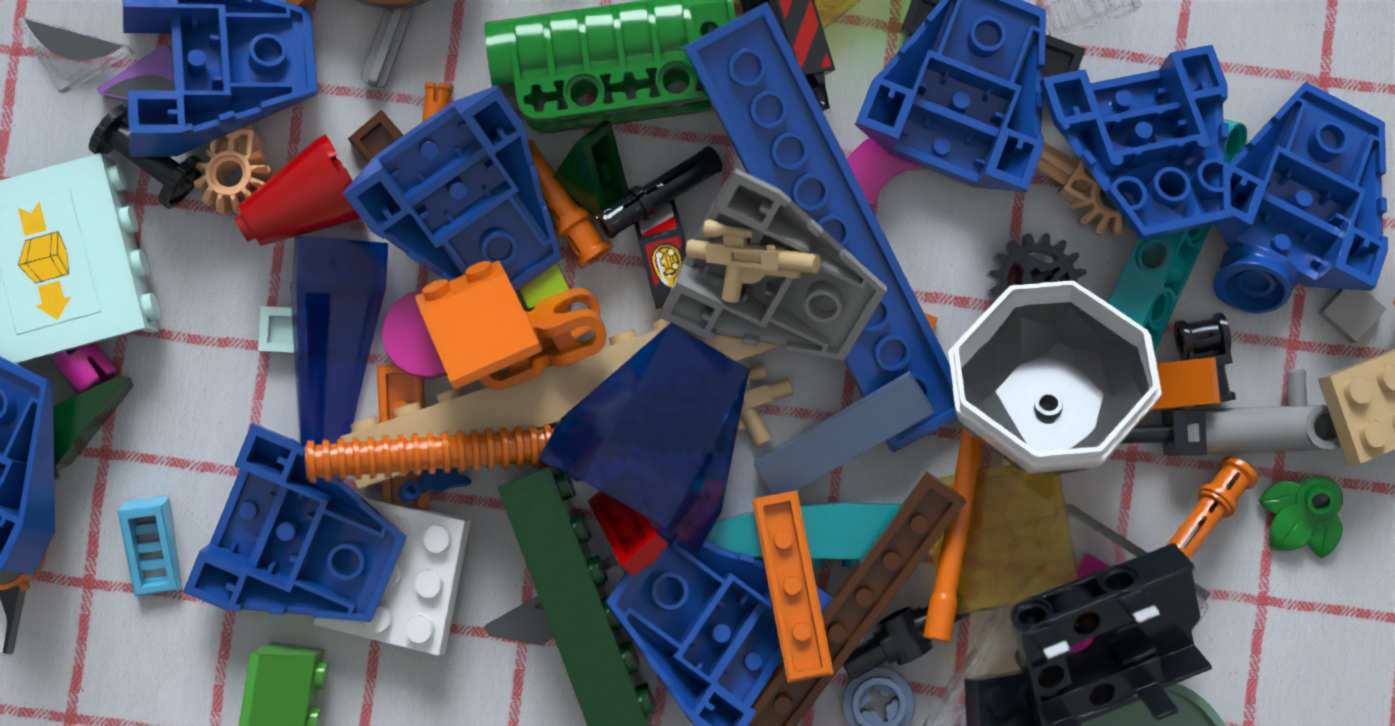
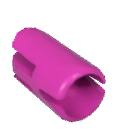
[48,343,117,394]

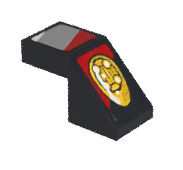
[634,199,686,309]

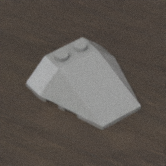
[659,168,887,361]

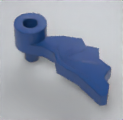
[398,468,472,504]

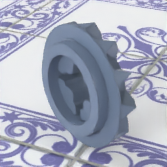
[842,667,915,726]

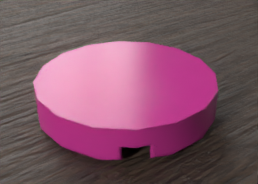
[382,290,447,380]

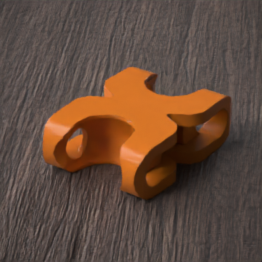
[480,287,607,390]

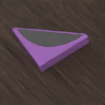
[97,43,173,101]

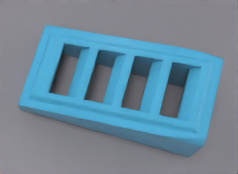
[117,495,182,597]

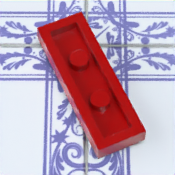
[588,471,668,577]

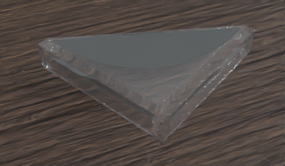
[17,17,134,94]

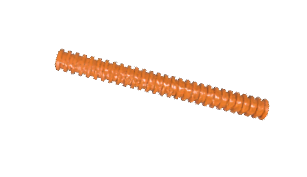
[305,413,726,483]

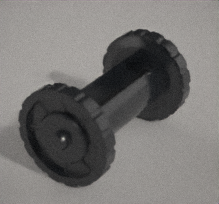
[88,103,204,209]

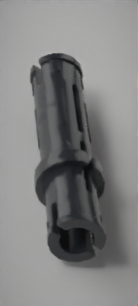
[596,146,723,239]

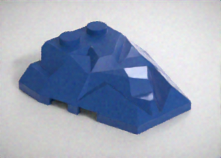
[1040,45,1231,240]

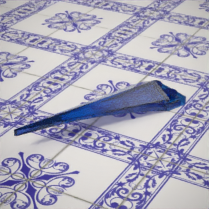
[290,235,388,477]

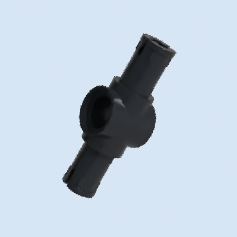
[843,591,970,681]

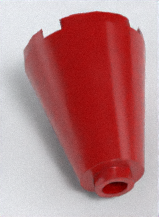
[234,134,361,246]

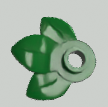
[1258,476,1343,558]

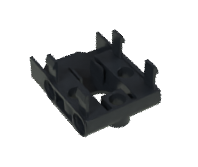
[1010,543,1212,726]

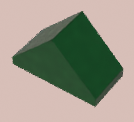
[553,121,629,220]

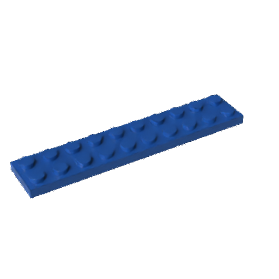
[682,2,958,453]

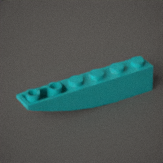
[679,502,927,568]

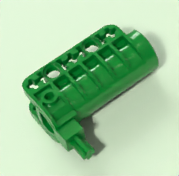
[485,0,736,134]

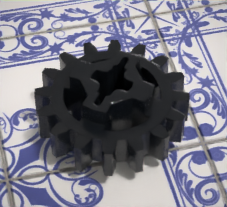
[987,233,1087,297]

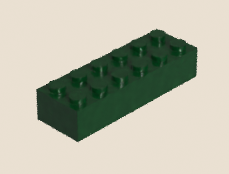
[497,464,657,726]

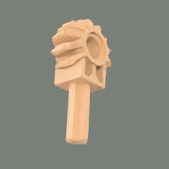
[194,124,273,216]
[1036,141,1131,236]

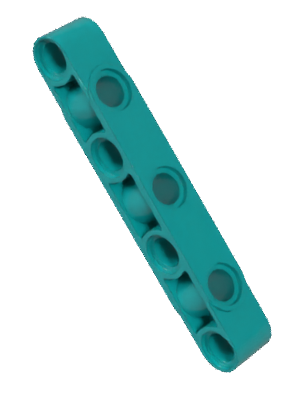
[1108,119,1247,354]

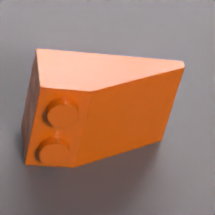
[414,260,543,390]

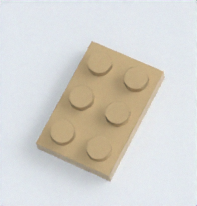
[1318,349,1395,466]

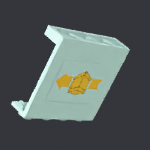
[0,153,161,365]

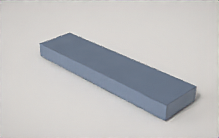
[754,371,934,495]

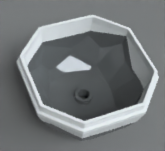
[949,281,1162,475]

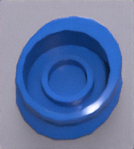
[1213,244,1299,314]

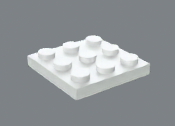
[314,494,471,656]

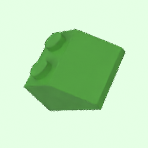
[239,642,329,726]

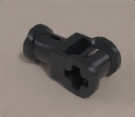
[1174,312,1236,406]

